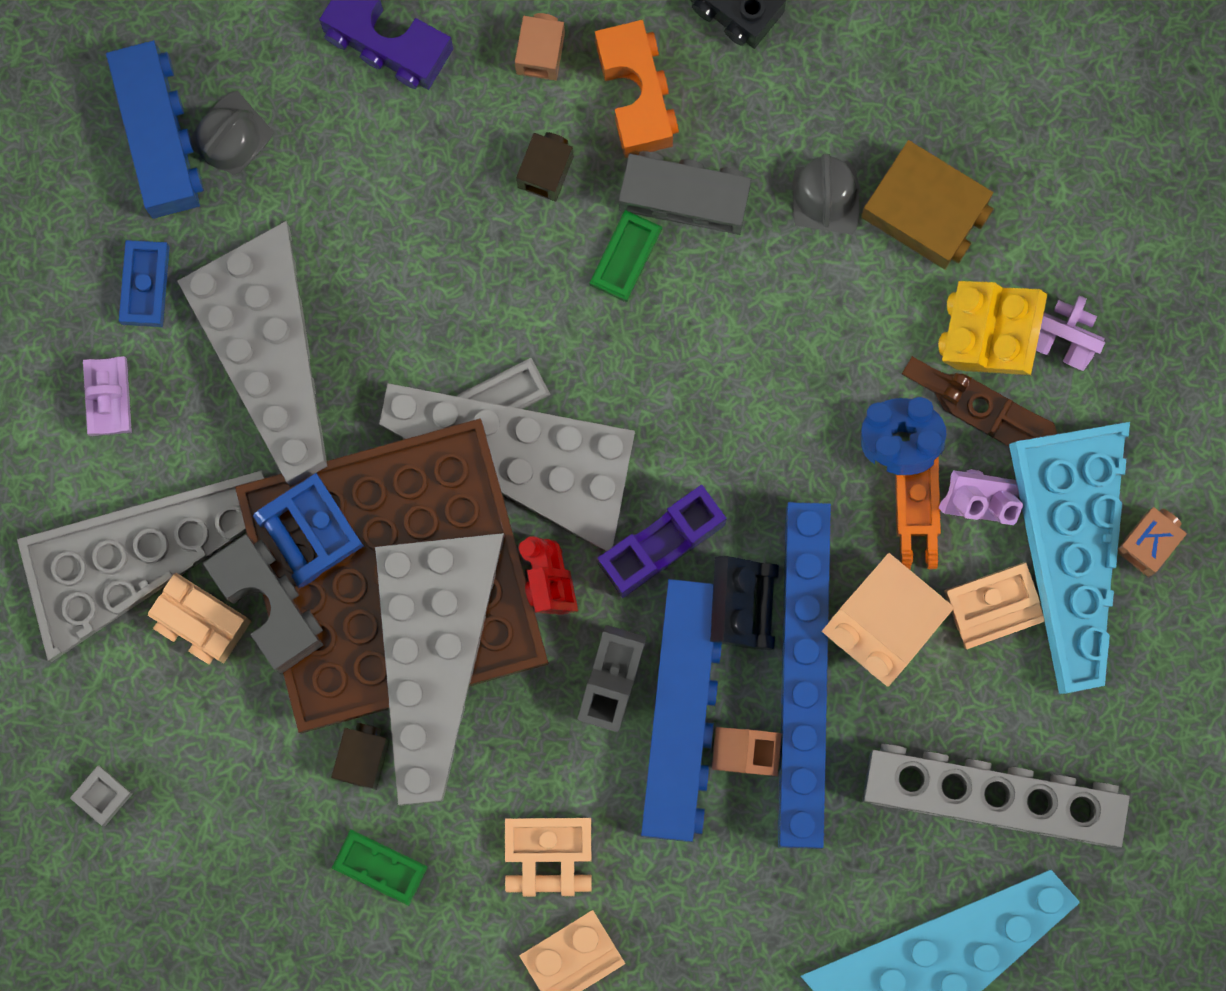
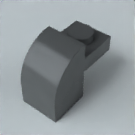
[577,625,647,733]

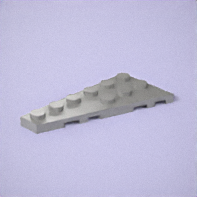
[177,221,327,487]
[379,383,635,552]
[17,470,265,662]
[375,533,505,806]

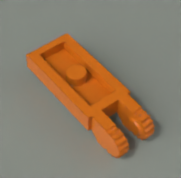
[895,457,941,569]

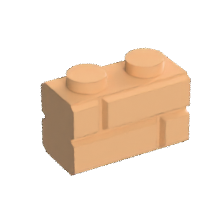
[148,573,251,665]

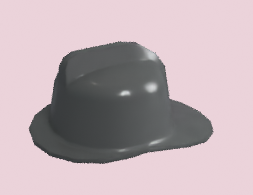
[191,90,274,175]
[792,154,859,235]

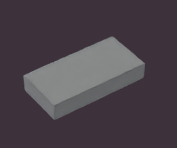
[457,358,550,409]

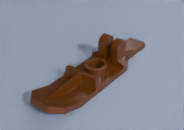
[902,356,1057,447]

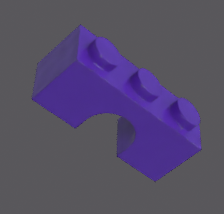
[319,0,453,90]
[597,484,727,599]

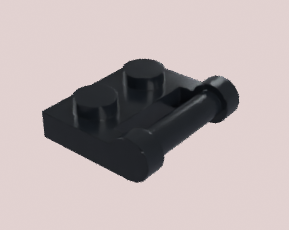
[710,556,779,650]

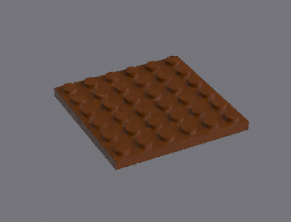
[235,418,549,734]

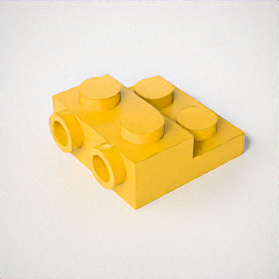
[938,281,1047,375]

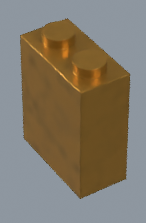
[861,140,994,270]

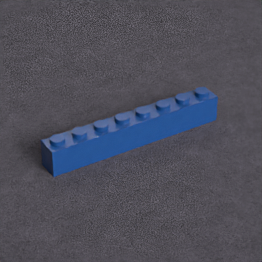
[778,502,831,849]

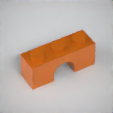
[595,20,679,158]

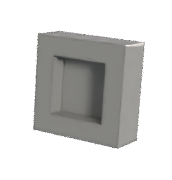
[70,765,133,826]

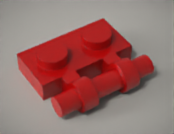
[519,536,578,615]

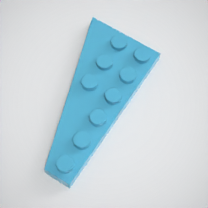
[1009,422,1130,694]

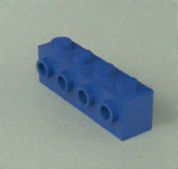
[106,40,204,219]

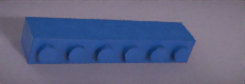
[641,579,722,842]

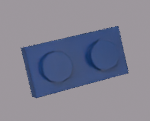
[119,240,170,327]

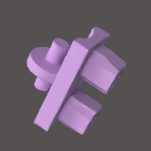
[1036,295,1105,371]
[83,356,132,436]
[939,469,1023,525]

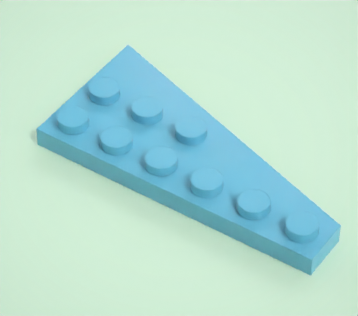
[800,870,1080,991]

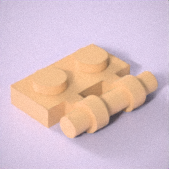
[505,818,592,897]

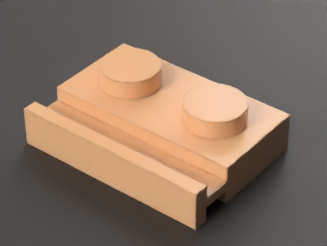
[944,562,1045,649]
[519,910,626,991]

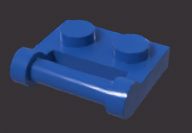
[253,473,363,588]

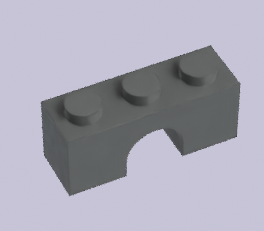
[203,534,323,674]

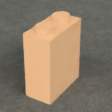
[821,553,955,687]

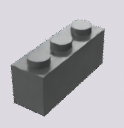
[619,151,752,235]

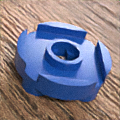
[861,397,946,475]

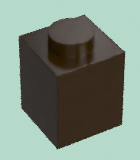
[516,132,574,202]
[331,723,390,790]

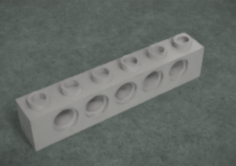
[862,744,1130,848]

